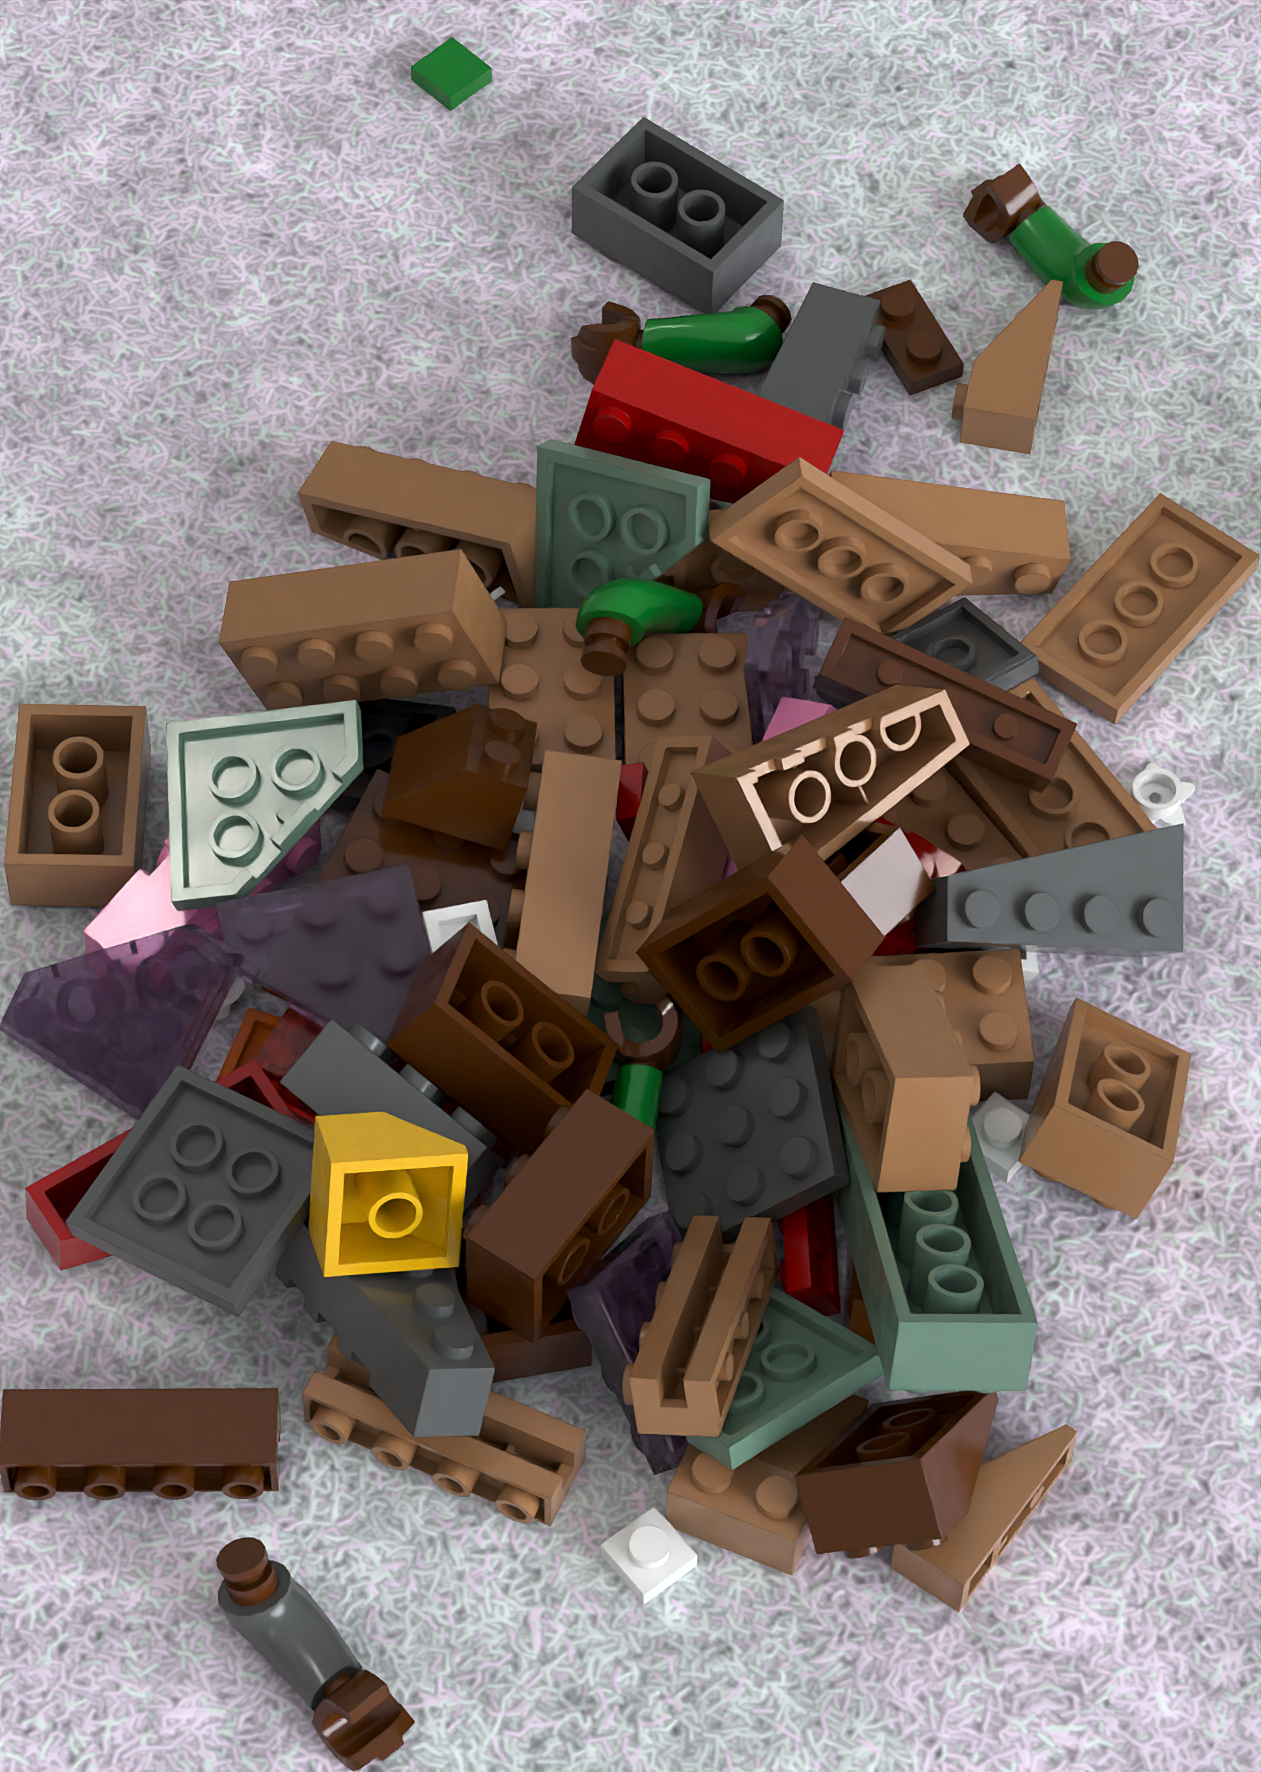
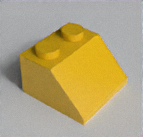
[308,1112,468,1277]

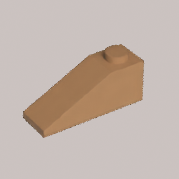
[951,280,1063,455]
[890,1424,1078,1612]

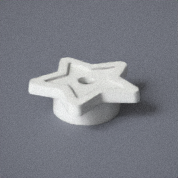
[1121,762,1195,826]

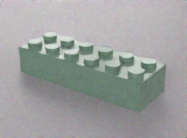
[833,1091,1038,1393]

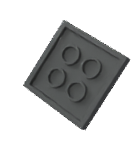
[656,1005,851,1244]
[65,1065,314,1317]

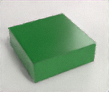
[411,37,492,111]

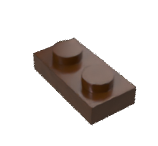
[865,279,964,396]

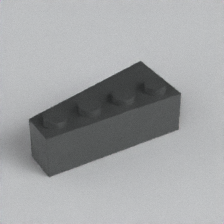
[757,282,886,430]
[915,823,1184,957]
[275,1216,495,1437]

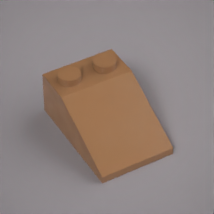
[1018,997,1191,1219]
[665,1394,869,1576]

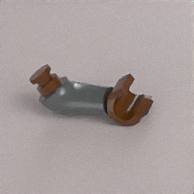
[216,1537,415,1771]

